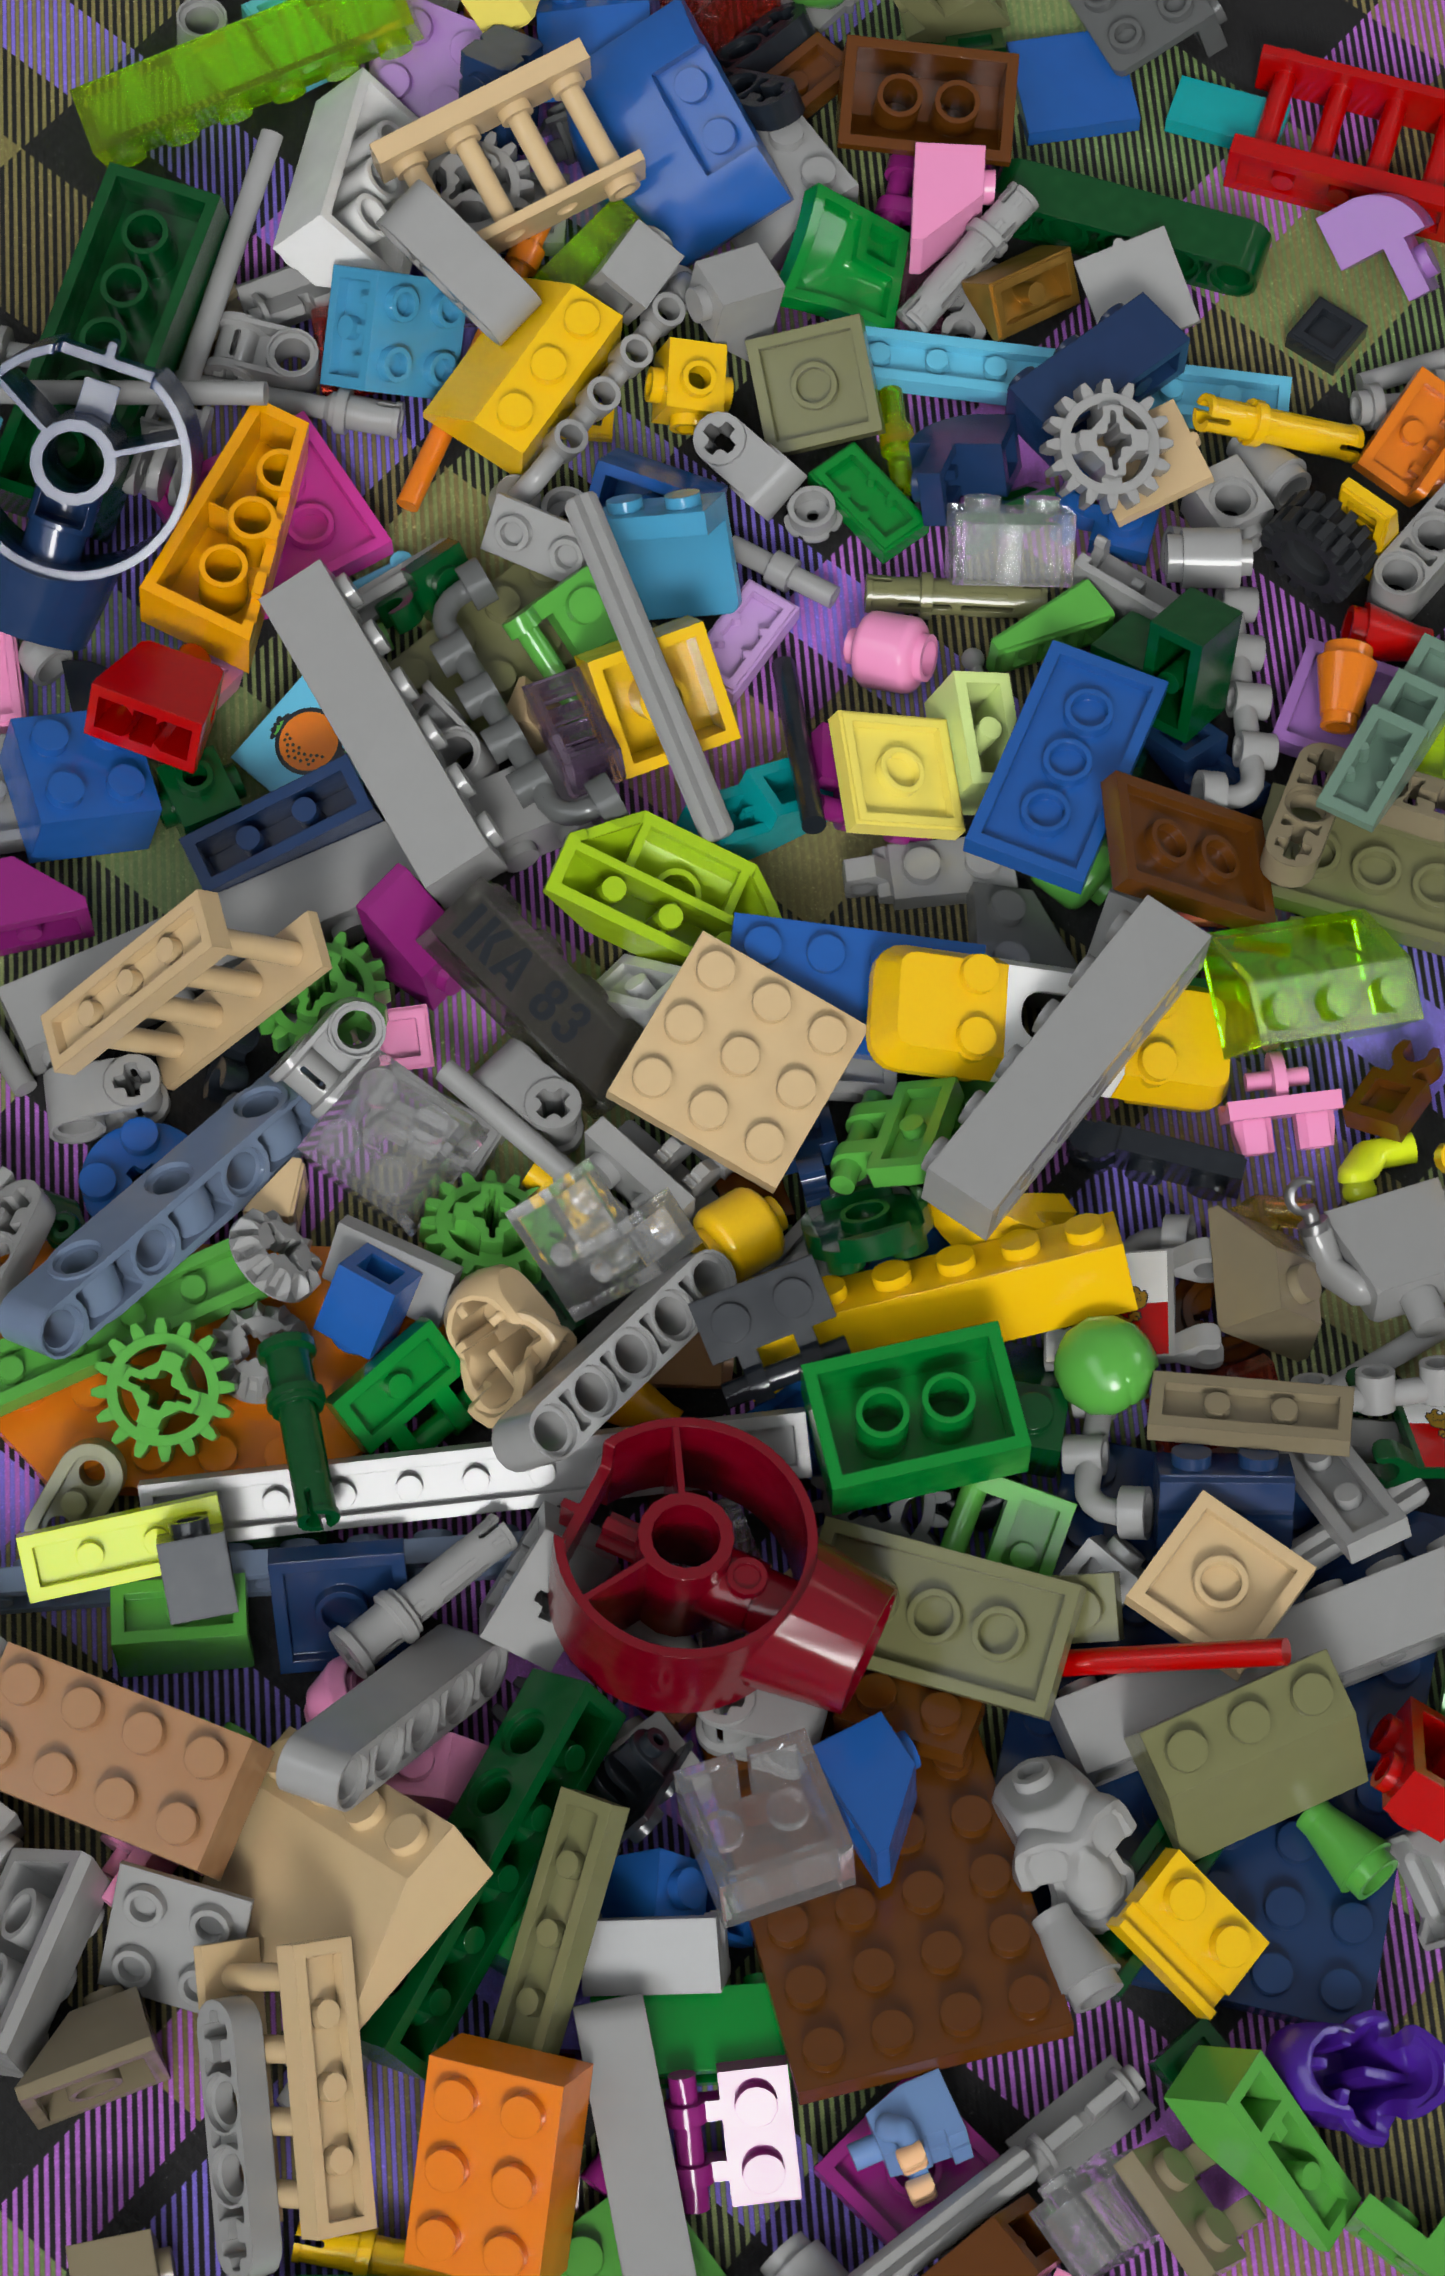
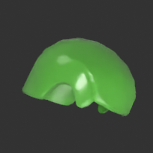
[1054,1315,1159,1415]

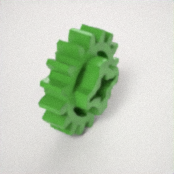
[258,931,391,1053]
[419,1170,561,1284]
[91,1317,239,1462]

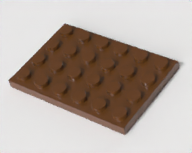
[699,1711,1074,2105]

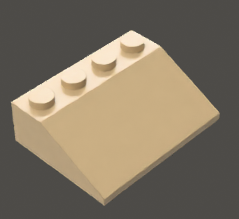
[202,1726,493,2029]

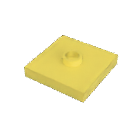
[828,710,966,840]

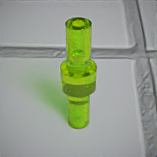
[879,385,914,496]

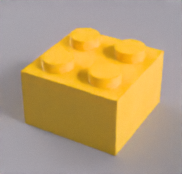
[574,615,741,780]

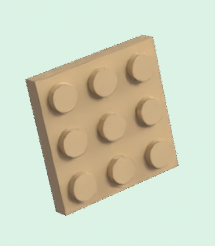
[605,931,866,1194]

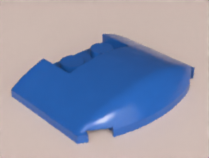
[566,0,794,267]

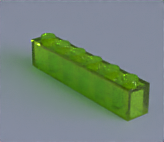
[70,0,425,168]

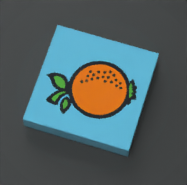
[231,676,348,792]

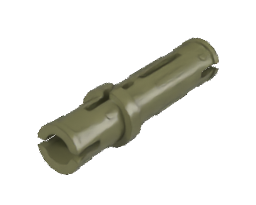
[864,572,1048,620]

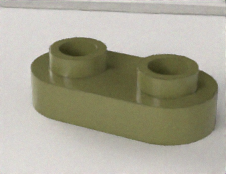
[24,1438,127,1532]

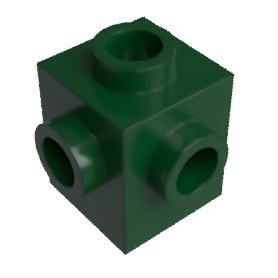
[155,745,247,837]

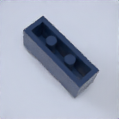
[1005,292,1190,466]
[179,754,385,893]

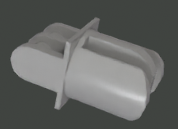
[122,405,214,507]

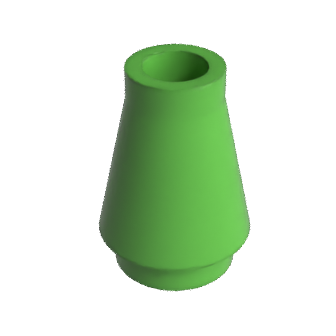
[1296,1800,1398,1900]

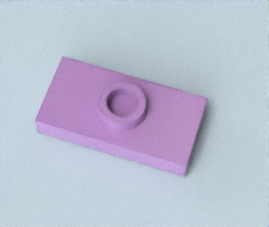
[707,579,800,706]

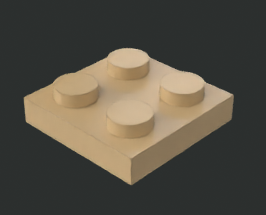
[1124,1490,1317,1682]

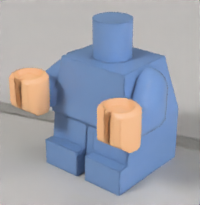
[846,2068,974,2208]

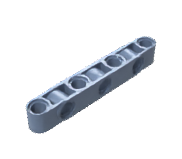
[0,1065,354,1360]

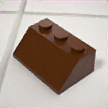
[836,34,1019,167]

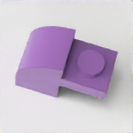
[1315,193,1441,302]

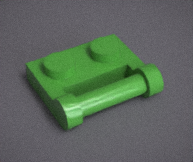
[501,565,618,727]
[940,1477,1077,1575]

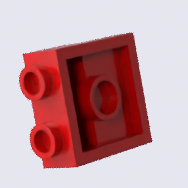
[1369,1696,1445,1843]

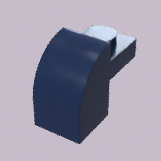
[909,414,1022,526]

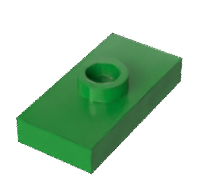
[807,442,930,564]

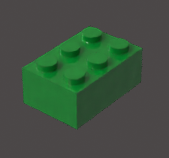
[801,1321,1032,1516]

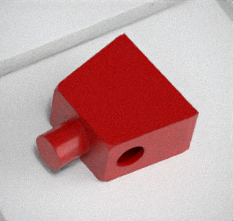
[84,640,224,774]

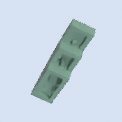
[1316,633,1445,833]

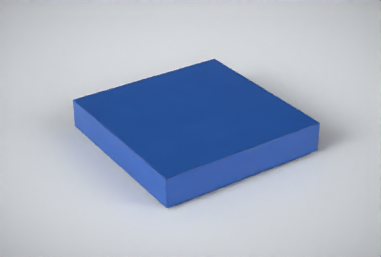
[1006,31,1141,146]

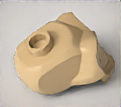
[444,1264,577,1428]

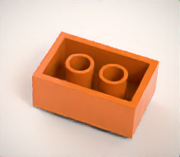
[403,2033,594,2276]

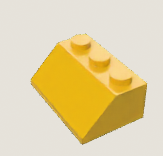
[423,277,623,475]

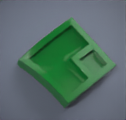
[779,183,910,329]

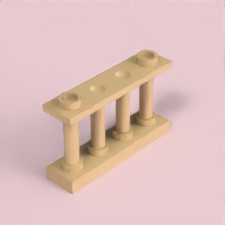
[369,38,646,254]
[40,889,332,1091]
[193,1936,377,2241]

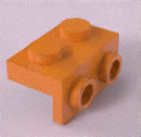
[1352,366,1445,508]

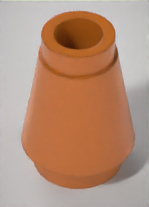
[1316,638,1378,735]

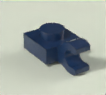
[784,1106,838,1208]

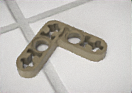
[1260,742,1445,888]

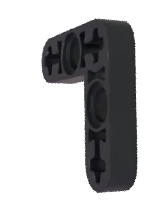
[714,2,815,132]

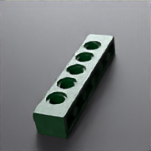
[360,1668,627,2081]

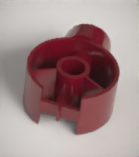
[548,1417,898,1714]

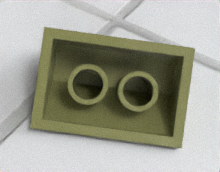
[1124,1649,1369,1862]

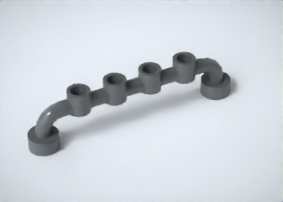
[429,557,629,826]

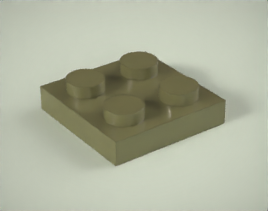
[745,313,886,456]

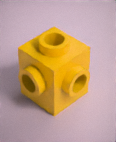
[644,337,734,435]

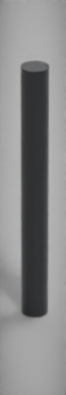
[772,656,826,834]

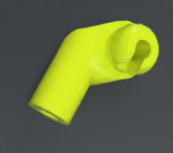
[1337,1132,1418,1203]

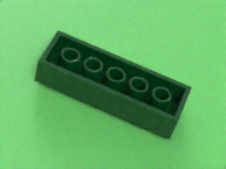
[0,162,230,544]

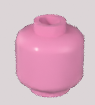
[843,611,938,694]

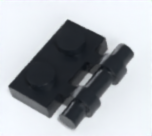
[688,1253,852,1409]

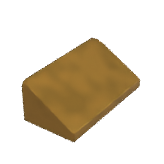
[961,245,1081,341]

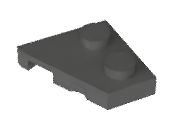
[966,882,1078,1009]

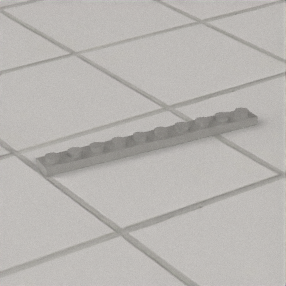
[138,1407,812,1542]

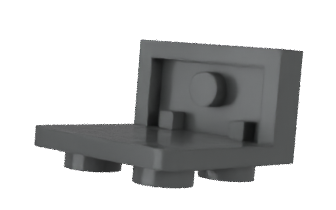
[1068,0,1228,77]

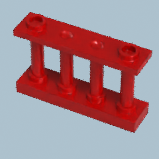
[1223,44,1445,243]

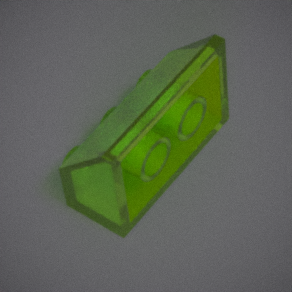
[1203,909,1425,1060]

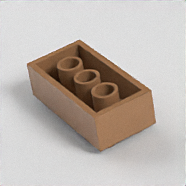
[0,1641,275,1882]

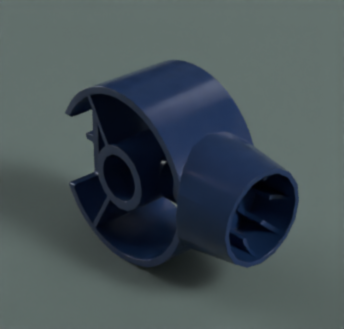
[0,333,203,651]

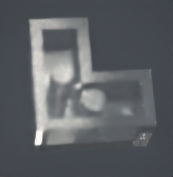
[505,1158,703,1322]

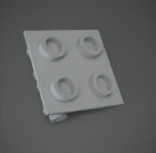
[97,1860,254,2014]

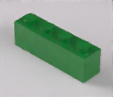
[590,1972,792,2089]

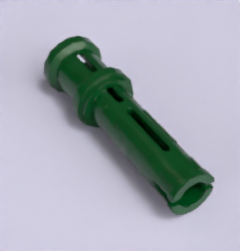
[256,1331,341,1532]

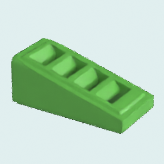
[985,579,1115,673]

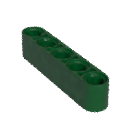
[983,158,1272,297]

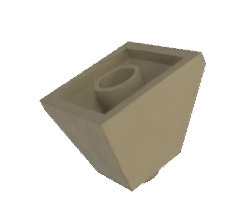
[1208,1205,1322,1362]
[14,1985,171,2130]

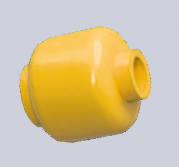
[688,1187,788,1283]

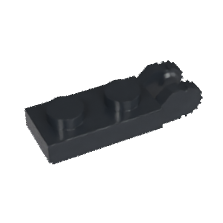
[1066,1118,1247,1201]

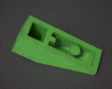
[1163,2045,1362,2252]

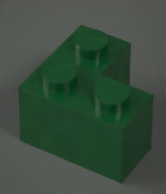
[1090,587,1243,744]

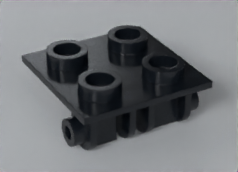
[586,1727,695,1858]

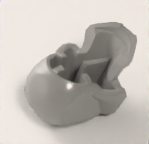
[991,1755,1137,1935]

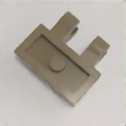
[1113,2136,1267,2276]

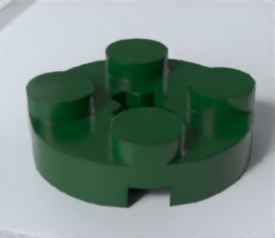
[800,1183,934,1276]

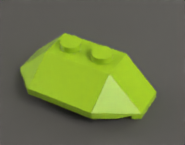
[542,810,782,966]

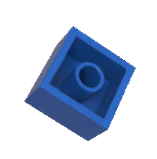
[0,710,162,864]

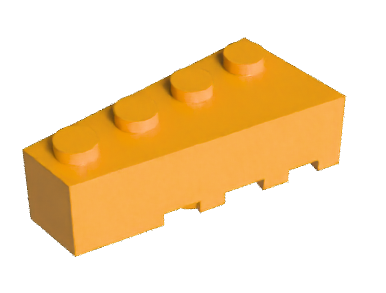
[139,403,309,674]

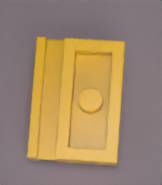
[1106,1848,1270,2020]

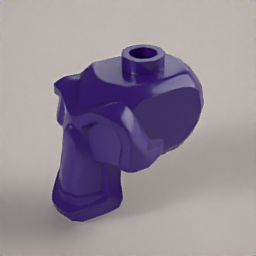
[1265,2009,1445,2148]

